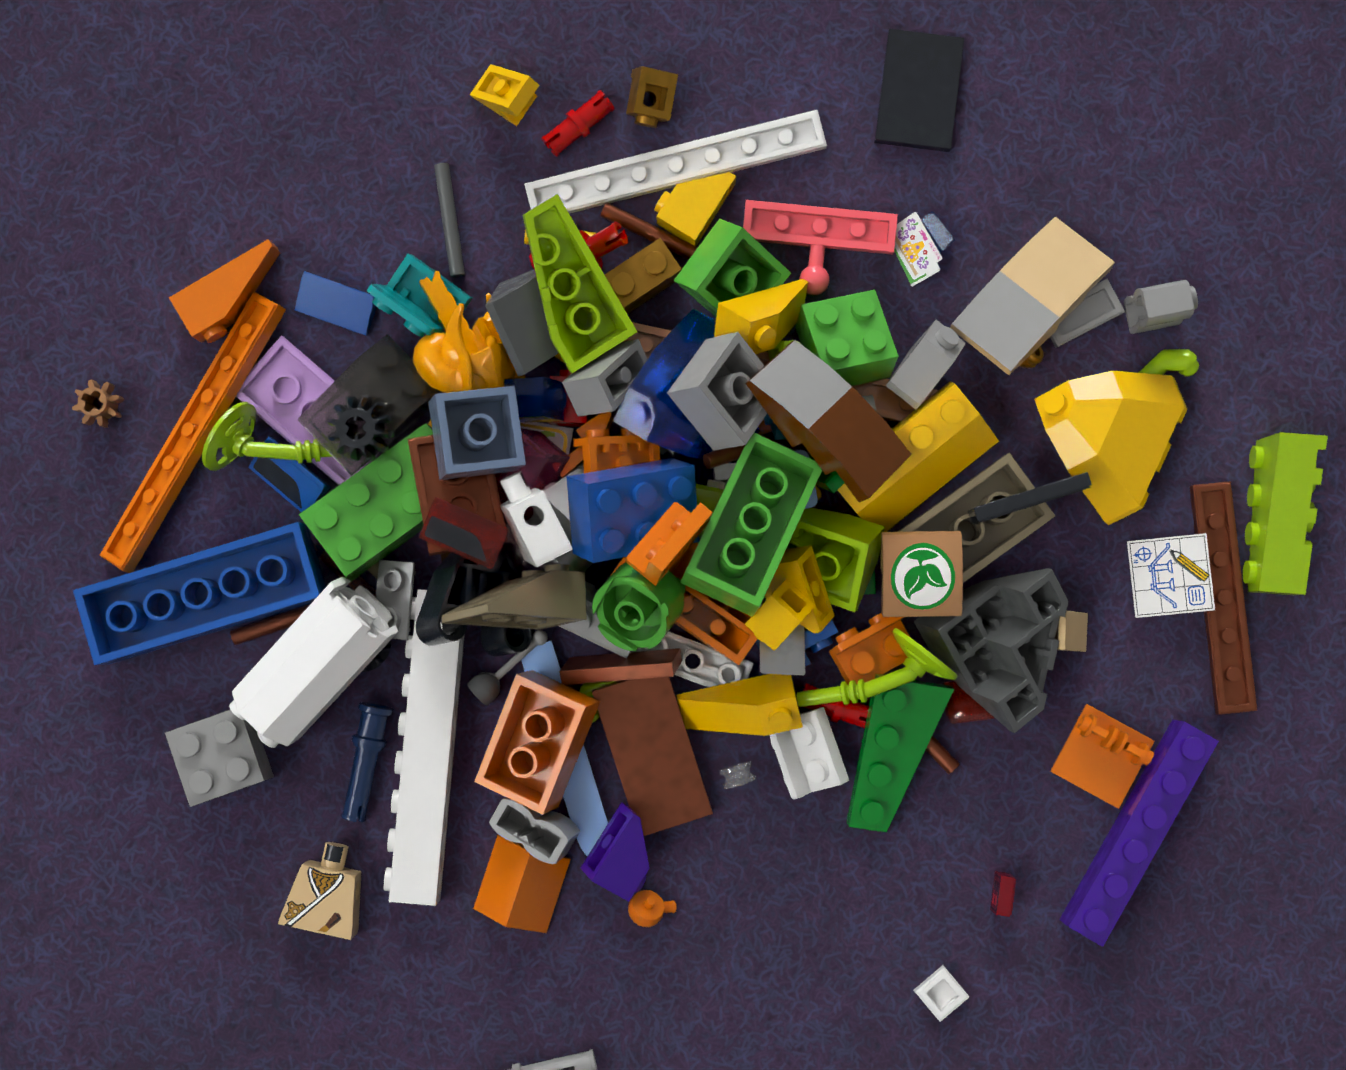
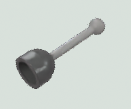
[467,630,548,706]

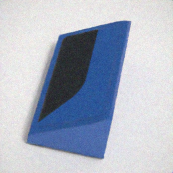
[248,437,331,513]

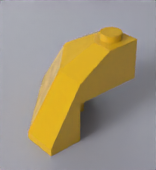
[1034,371,1187,525]

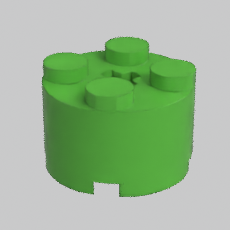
[592,562,686,651]

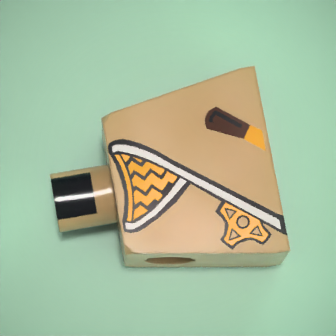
[278,842,361,940]

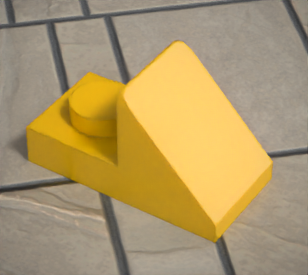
[470,64,539,126]

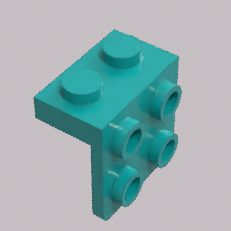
[367,254,473,337]

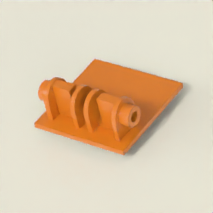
[1050,704,1155,809]

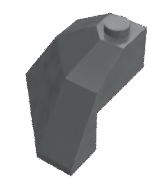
[914,568,1068,733]

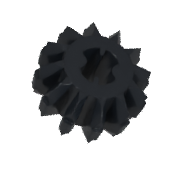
[326,395,395,461]

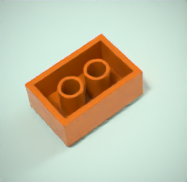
[474,670,600,815]

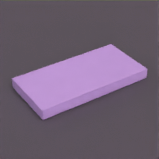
[236,335,397,485]

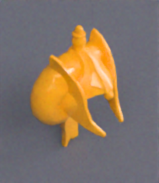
[413,271,525,393]

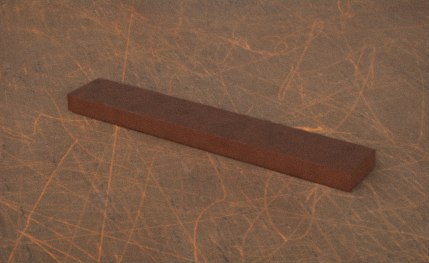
[1190,481,1257,714]

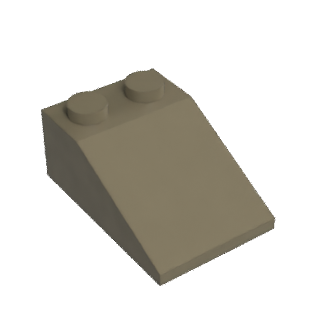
[442,564,587,630]

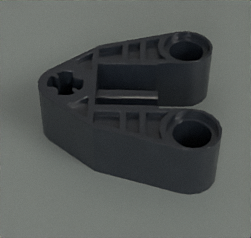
[416,543,532,657]

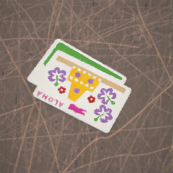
[894,212,942,287]

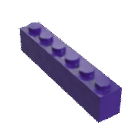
[1059,719,1219,947]

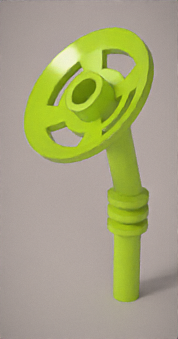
[202,402,349,471]
[797,628,958,707]

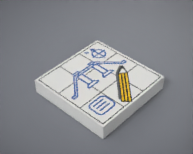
[1127,533,1215,618]

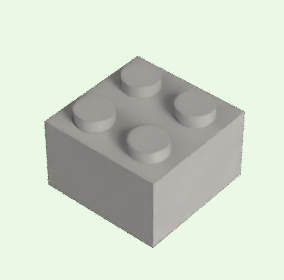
[667,332,767,451]
[165,710,274,807]

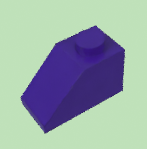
[580,802,650,902]

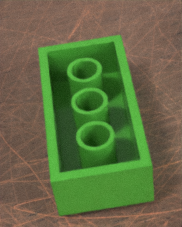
[299,423,433,582]
[680,432,822,617]

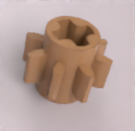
[72,380,124,428]

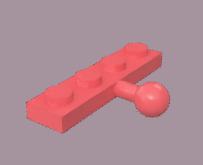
[743,200,898,295]

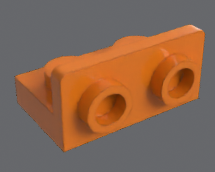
[573,427,660,473]
[626,502,713,586]
[829,613,911,685]

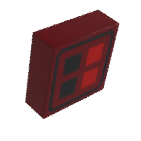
[990,871,1016,917]

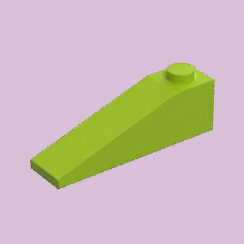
[523,194,637,373]
[786,508,885,612]

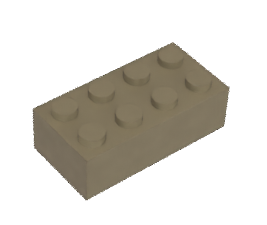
[880,453,1055,582]

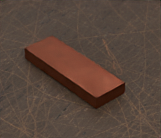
[559,648,682,685]

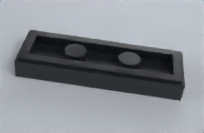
[968,472,1092,525]

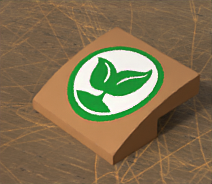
[880,531,963,617]

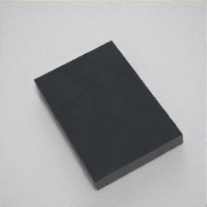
[874,29,964,152]

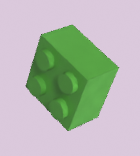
[674,219,791,317]
[795,290,899,386]

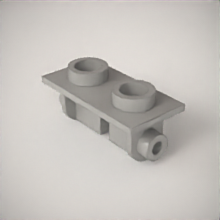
[376,560,416,640]

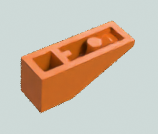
[169,239,280,343]

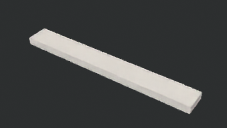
[524,110,827,214]

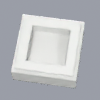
[914,965,969,1022]

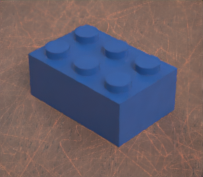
[566,458,699,563]

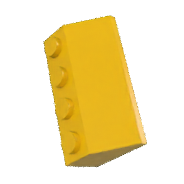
[838,381,999,532]

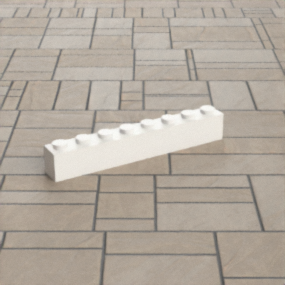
[384,589,464,906]

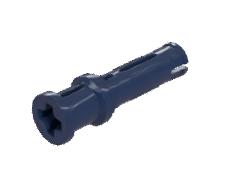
[341,702,394,822]

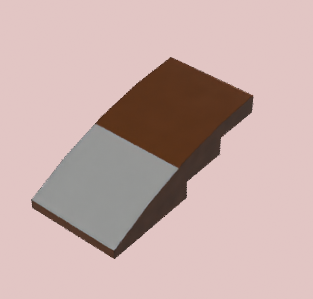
[745,340,912,502]

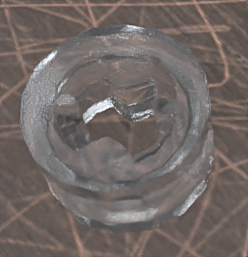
[719,760,757,789]

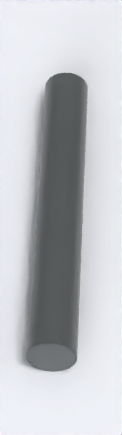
[434,163,465,278]

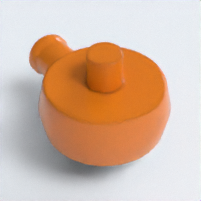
[628,890,677,927]

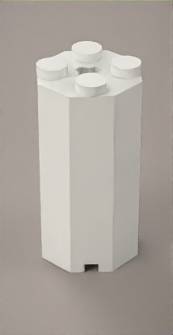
[229,577,399,748]

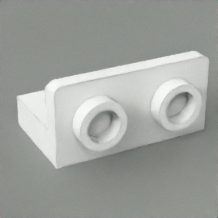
[769,707,849,799]

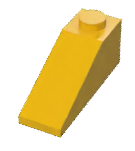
[714,279,808,354]
[677,674,803,736]

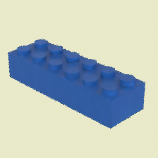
[73,522,326,665]

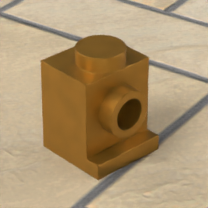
[626,66,678,128]

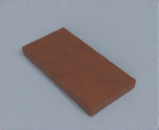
[592,677,713,836]

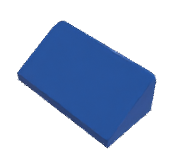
[295,271,377,336]

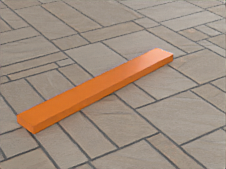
[100,292,286,573]

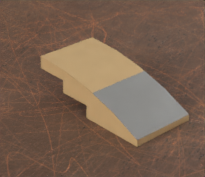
[950,217,1115,375]

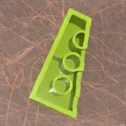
[1243,432,1328,595]

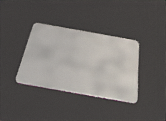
[759,604,805,675]

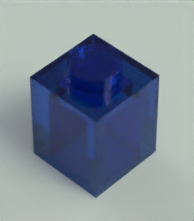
[504,377,567,423]

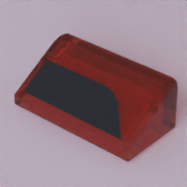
[419,497,509,570]

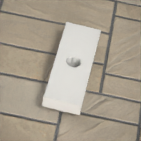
[635,631,753,687]

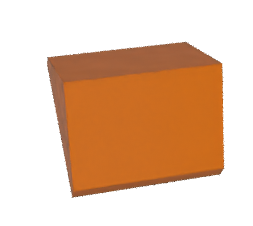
[473,835,571,933]

